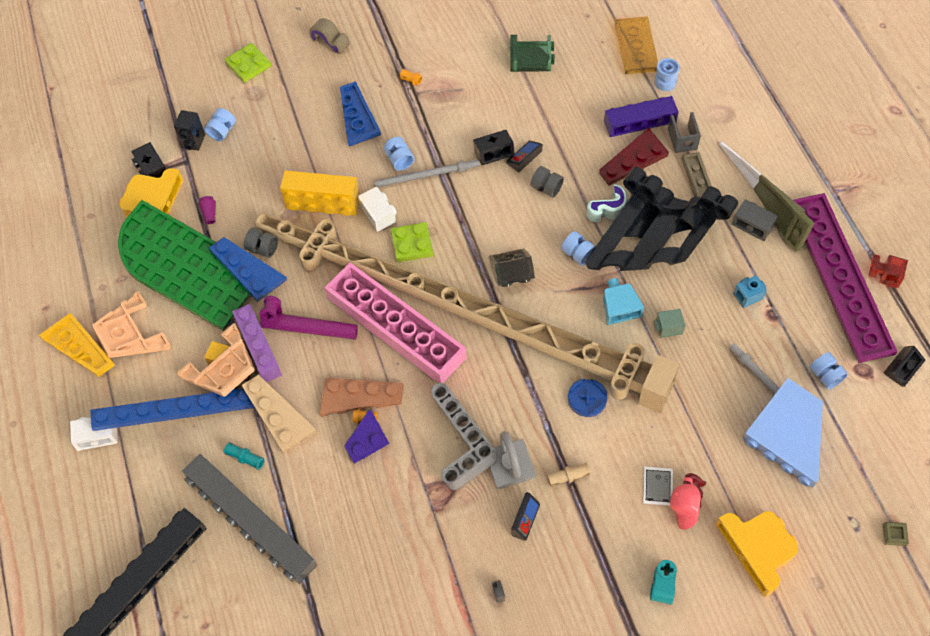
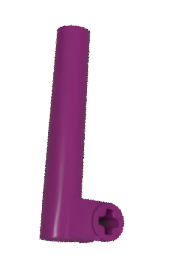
[259,296,358,340]

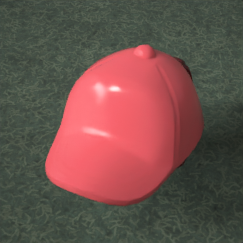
[670,473,707,530]

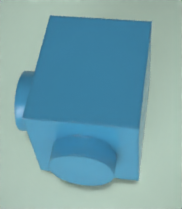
[733,275,767,308]

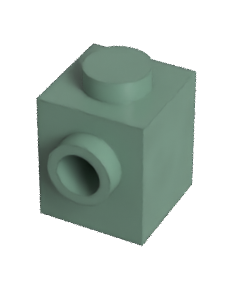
[654,309,686,338]

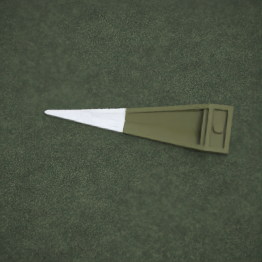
[719,142,814,252]

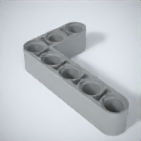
[431,383,497,490]

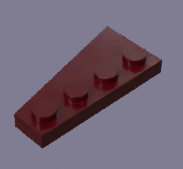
[599,128,669,186]

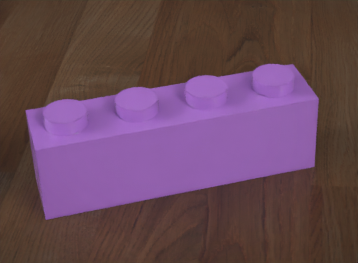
[232,304,282,382]

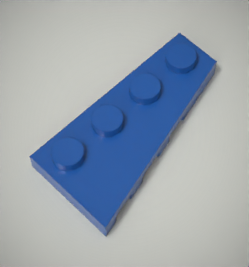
[340,81,381,147]
[209,237,287,302]

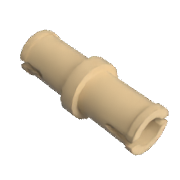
[547,462,591,487]

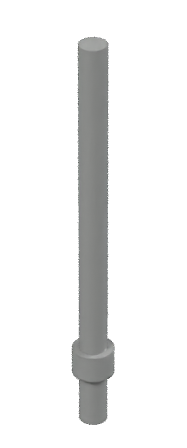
[374,159,480,187]
[729,343,780,395]

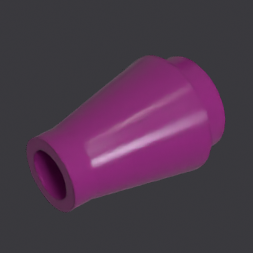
[198,196,216,224]

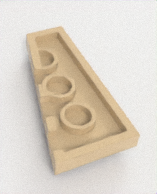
[242,375,317,453]

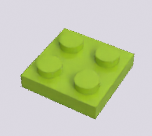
[224,42,272,83]
[391,222,433,262]

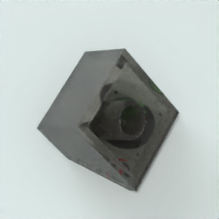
[489,248,535,287]

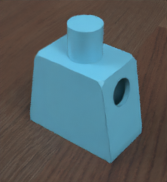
[603,278,644,325]

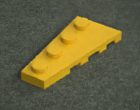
[38,313,115,377]

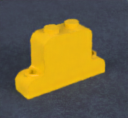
[119,168,183,218]
[715,511,798,597]

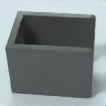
[668,112,701,153]

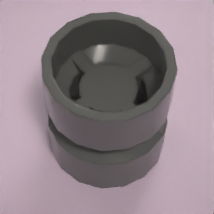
[530,166,564,198]
[244,228,278,258]

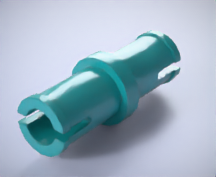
[224,442,265,470]

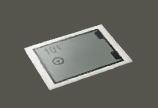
[643,466,673,506]

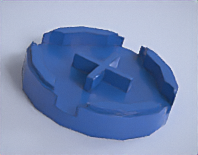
[568,379,607,417]

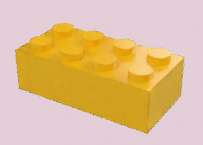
[280,171,360,216]

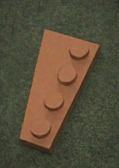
[320,378,404,417]

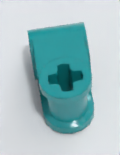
[650,560,677,605]

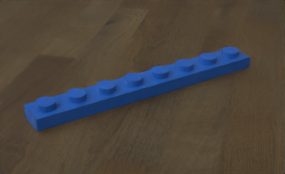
[90,388,255,431]

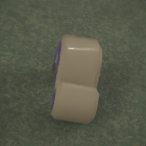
[309,18,350,54]

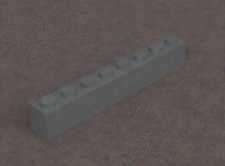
[182,454,317,584]

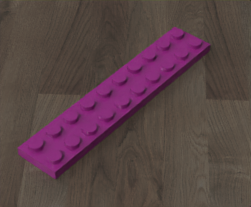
[793,193,898,363]

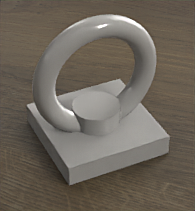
[485,431,536,490]

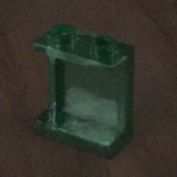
[510,35,555,72]

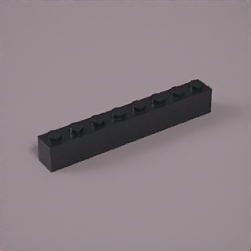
[63,508,207,636]

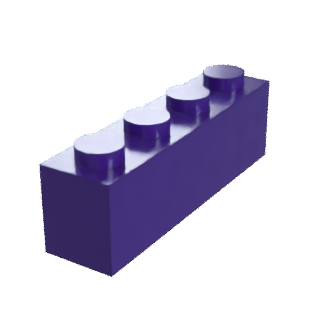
[604,96,679,137]

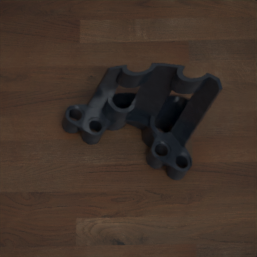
[585,167,738,271]

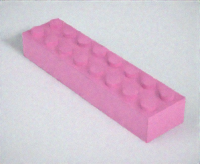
[324,262,467,383]

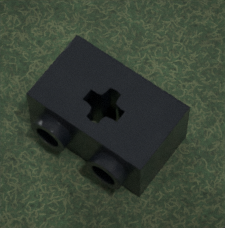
[174,110,206,151]
[473,130,515,165]
[131,142,167,178]

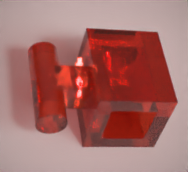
[868,255,908,288]

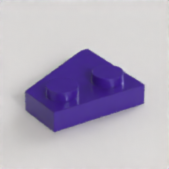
[344,410,390,464]

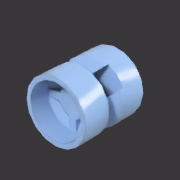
[654,58,680,91]
[204,108,236,141]
[383,137,415,171]
[561,231,596,266]
[809,352,848,390]

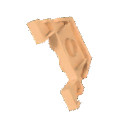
[92,291,171,358]
[176,323,255,397]

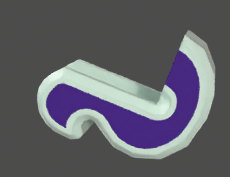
[586,184,628,222]

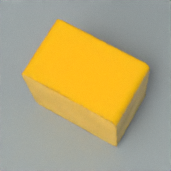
[205,341,230,364]

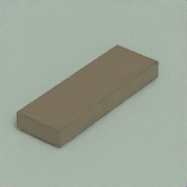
[681,152,712,197]

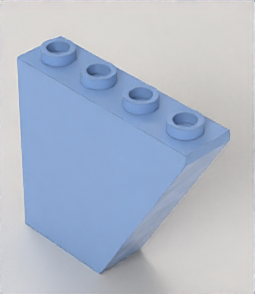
[743,378,823,488]

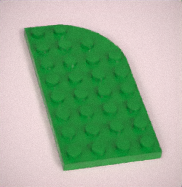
[118,200,250,331]

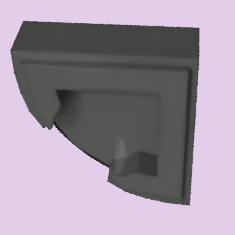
[492,580,505,603]

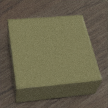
[883,522,909,546]

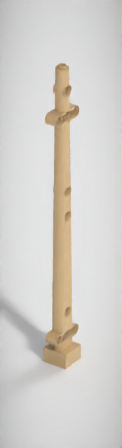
[254,213,680,414]

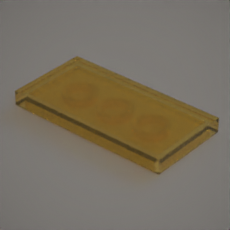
[615,16,658,74]

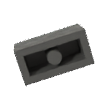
[731,199,778,241]

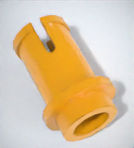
[400,69,422,86]
[352,409,378,425]

